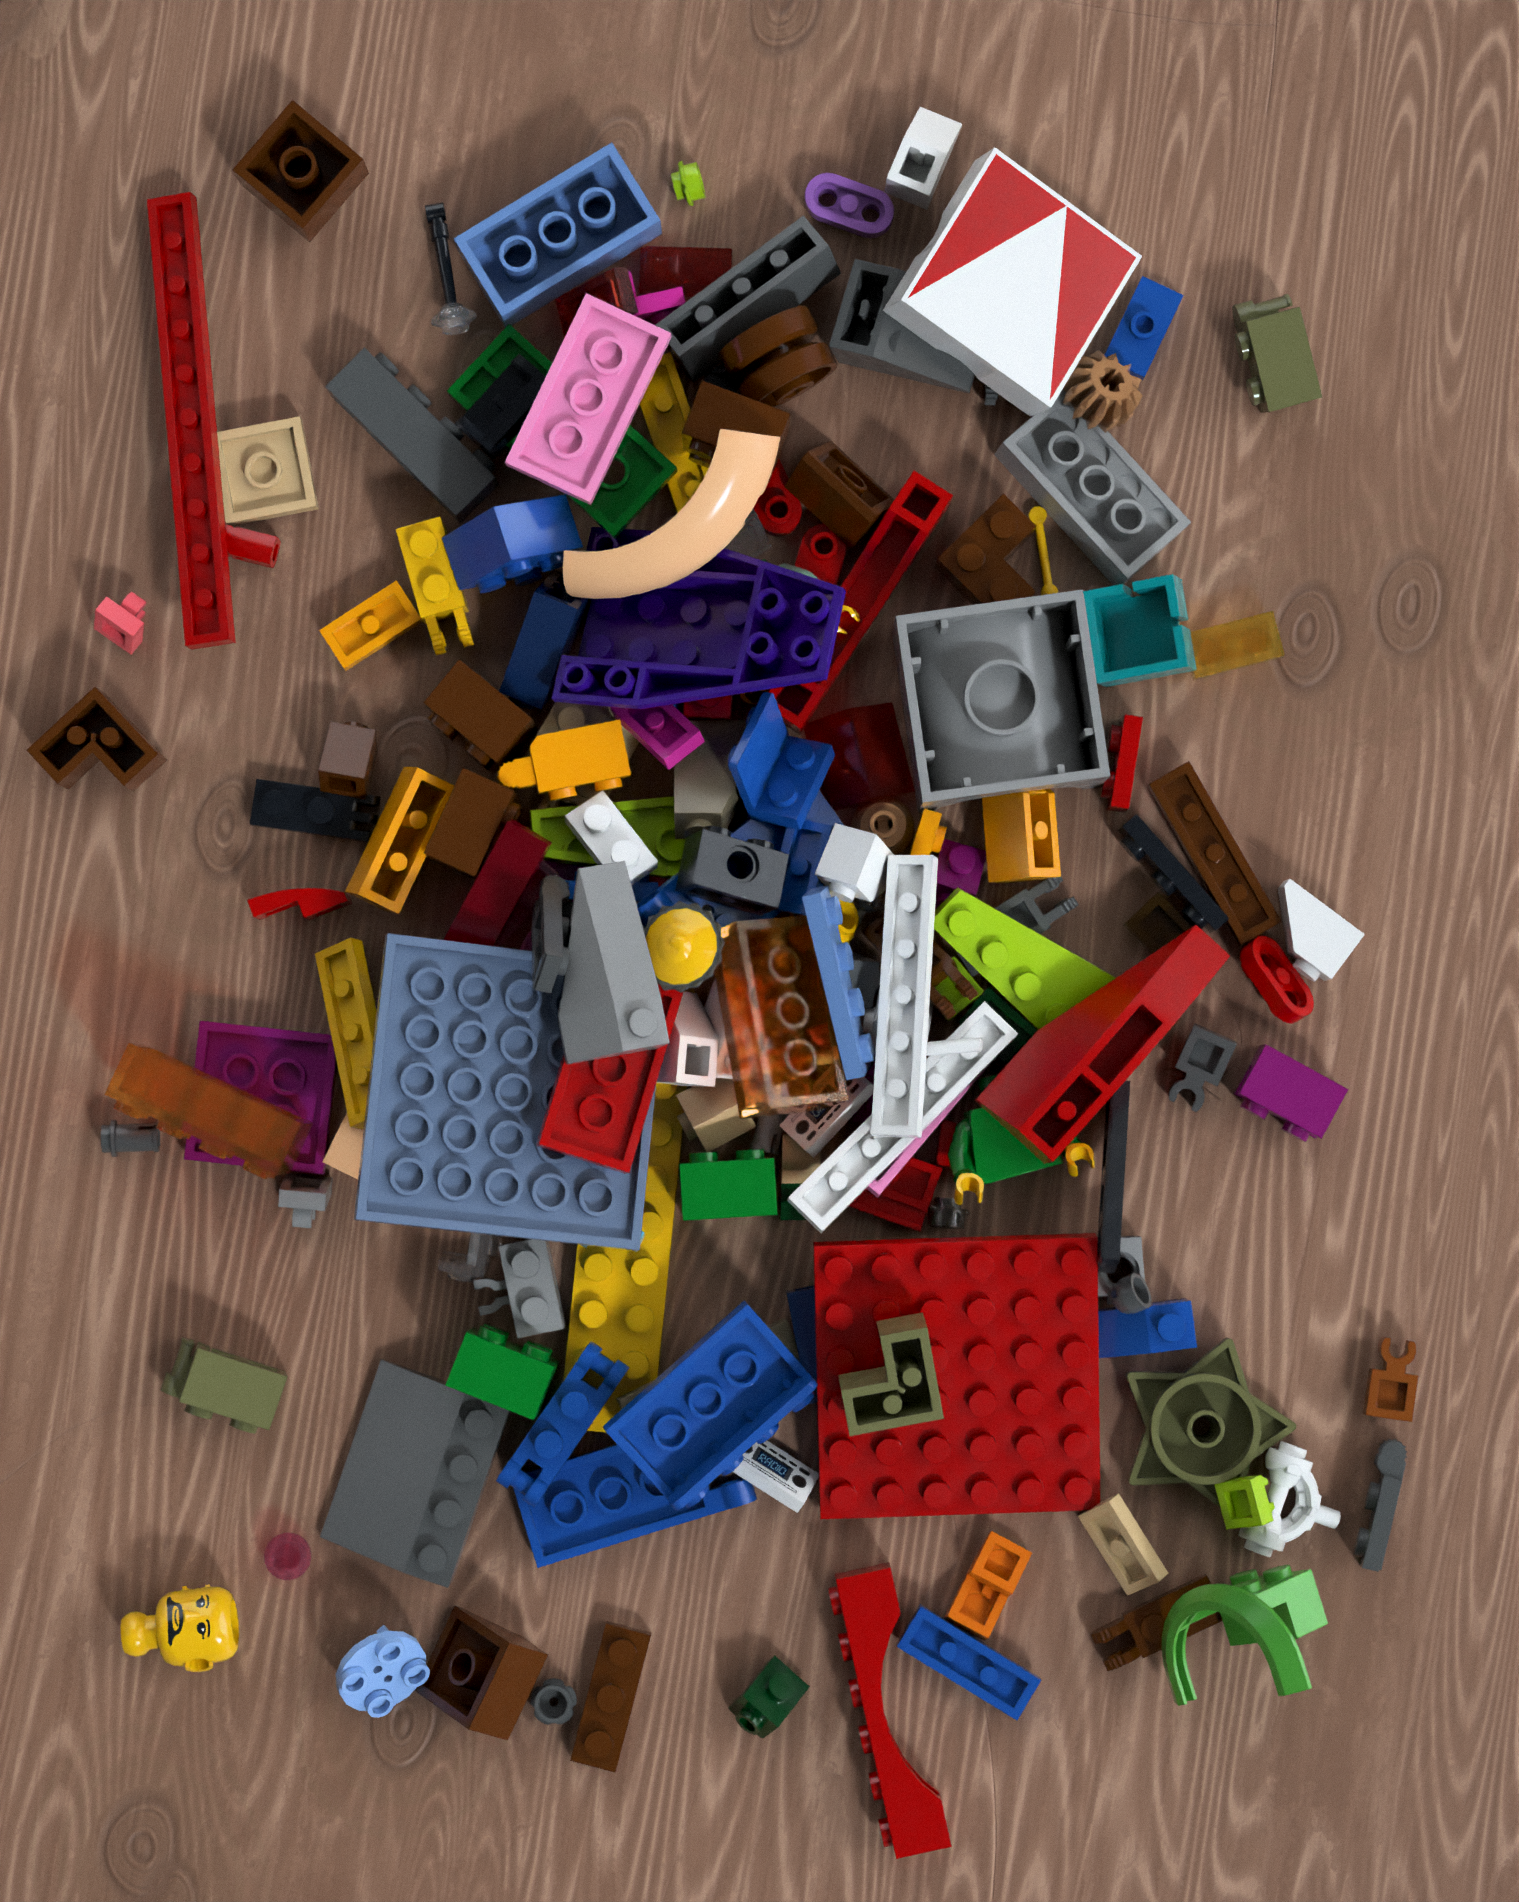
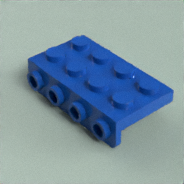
[603,1300,818,1511]

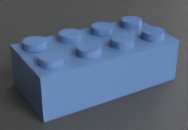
[453,142,662,328]

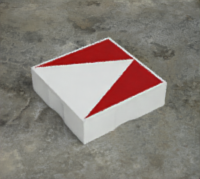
[883,147,1142,417]

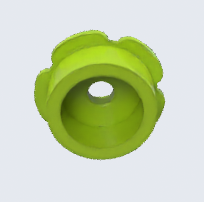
[671,161,706,206]

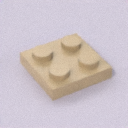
[217,416,319,526]

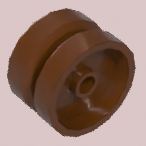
[718,306,837,407]

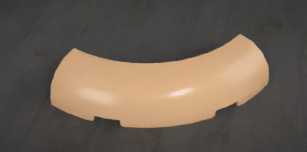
[563,429,780,599]

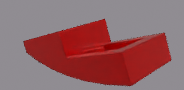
[247,888,352,921]

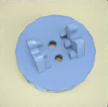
[336,1625,430,1718]

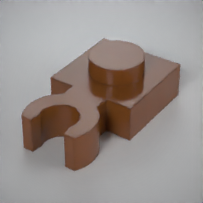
[1363,1336,1419,1422]

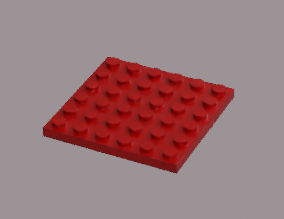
[813,1233,1100,1520]

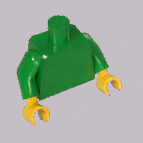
[948,1074,1095,1205]

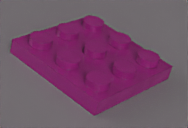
[184,1021,337,1174]

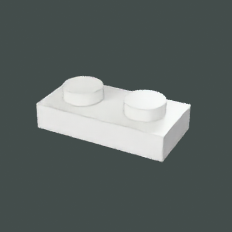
[565,791,658,885]

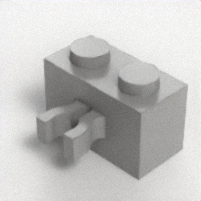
[473,1239,566,1339]

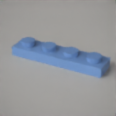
[802,885,876,1080]

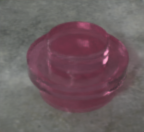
[264,1532,312,1580]

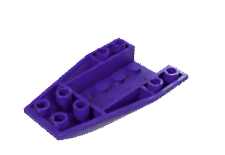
[551,527,846,709]

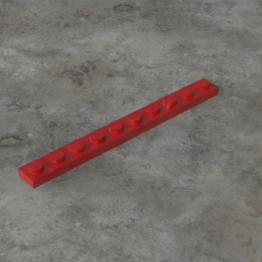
[147,192,236,650]

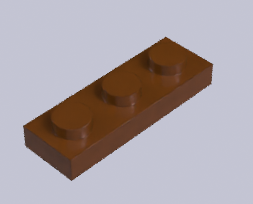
[570,1621,651,1773]

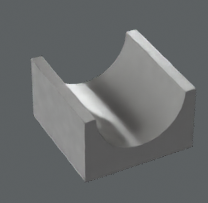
[892,589,1110,813]

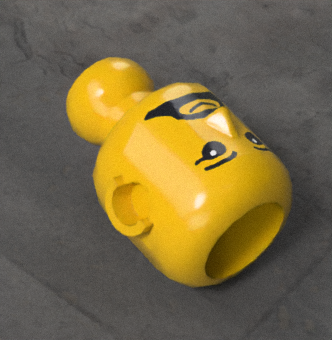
[120,1584,239,1672]

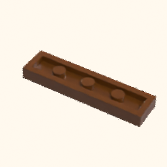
[1147,761,1282,946]

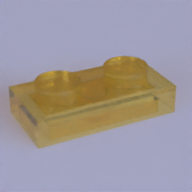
[1191,611,1285,681]

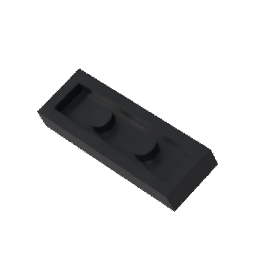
[1118,814,1230,933]

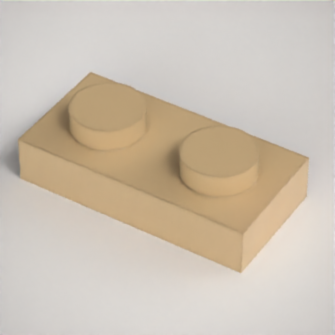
[1078,1493,1169,1596]

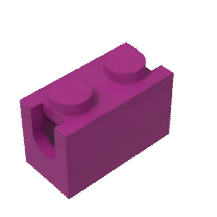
[1234,1044,1348,1142]

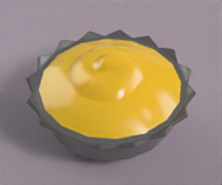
[643,901,725,993]

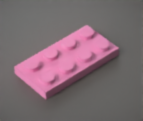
[505,293,672,505]

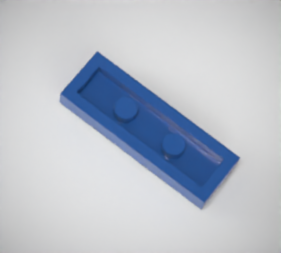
[896,1604,1041,1720]

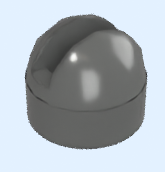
[1111,1273,1152,1314]

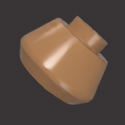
[851,796,914,855]

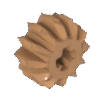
[1063,350,1143,433]

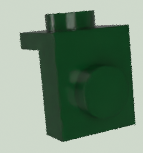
[728,1656,810,1739]

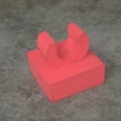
[94,592,147,655]

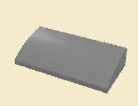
[994,390,1191,585]

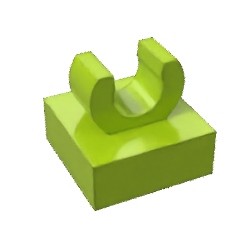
[1214,1475,1275,1530]

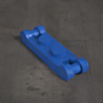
[496,1341,630,1507]

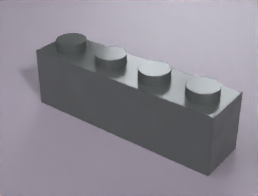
[655,215,841,383]
[325,347,499,523]

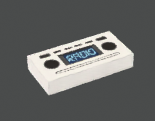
[779,1063,874,1158]
[733,1441,819,1513]

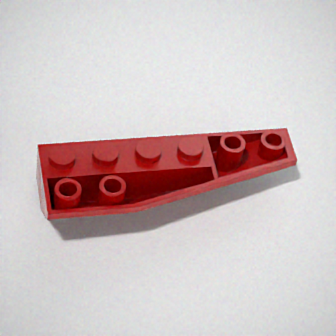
[975,925,1230,1163]

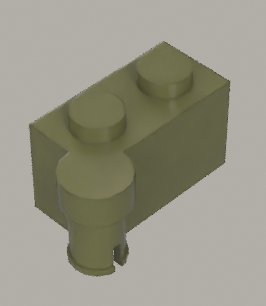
[1232,294,1322,413]
[160,1337,288,1434]

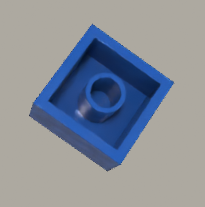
[442,494,583,593]

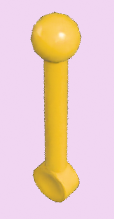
[1028,506,1059,595]

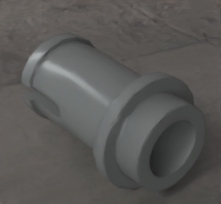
[101,1120,160,1157]

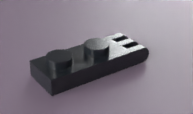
[250,779,381,842]

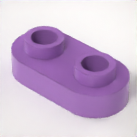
[805,173,894,238]

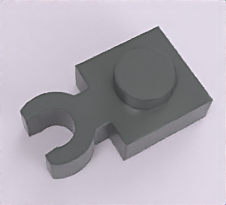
[1169,1023,1237,1112]

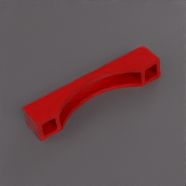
[769,470,953,735]
[828,1562,952,1859]

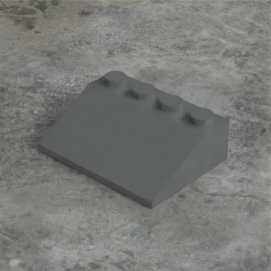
[320,1359,511,1588]

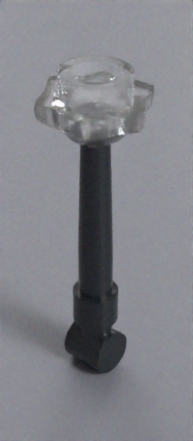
[425,202,477,335]

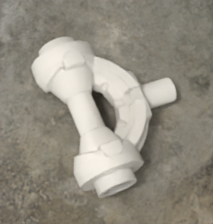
[1238,1441,1341,1557]

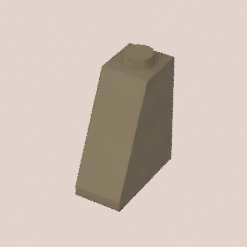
[674,720,746,839]

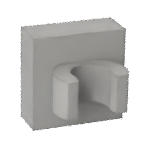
[278,1173,333,1228]

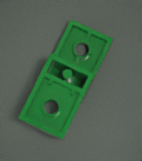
[447,324,678,539]

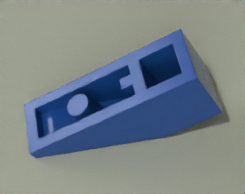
[1098,1298,1197,1358]

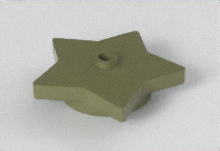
[1125,1337,1296,1507]

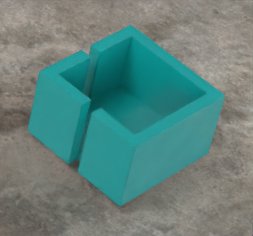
[1083,574,1197,687]

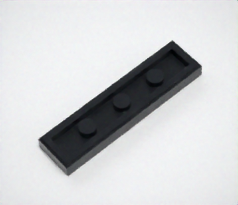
[1097,1081,1130,1274]

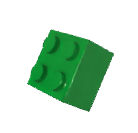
[679,1149,778,1221]
[445,1323,560,1420]

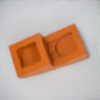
[944,1531,1032,1640]

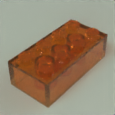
[714,916,849,1119]
[104,1043,314,1179]

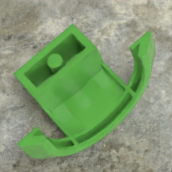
[1161,1565,1328,1706]

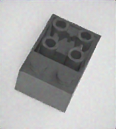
[829,259,975,394]

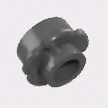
[530,1678,577,1725]

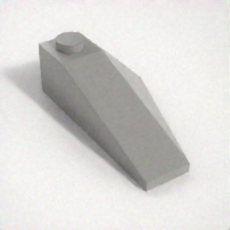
[557,861,670,1065]

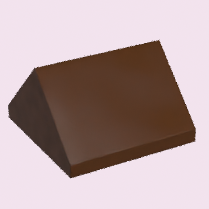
[784,441,895,549]

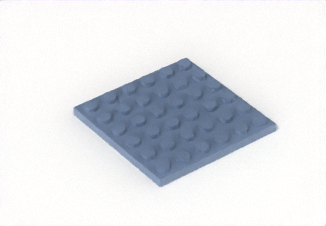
[354,933,656,1251]

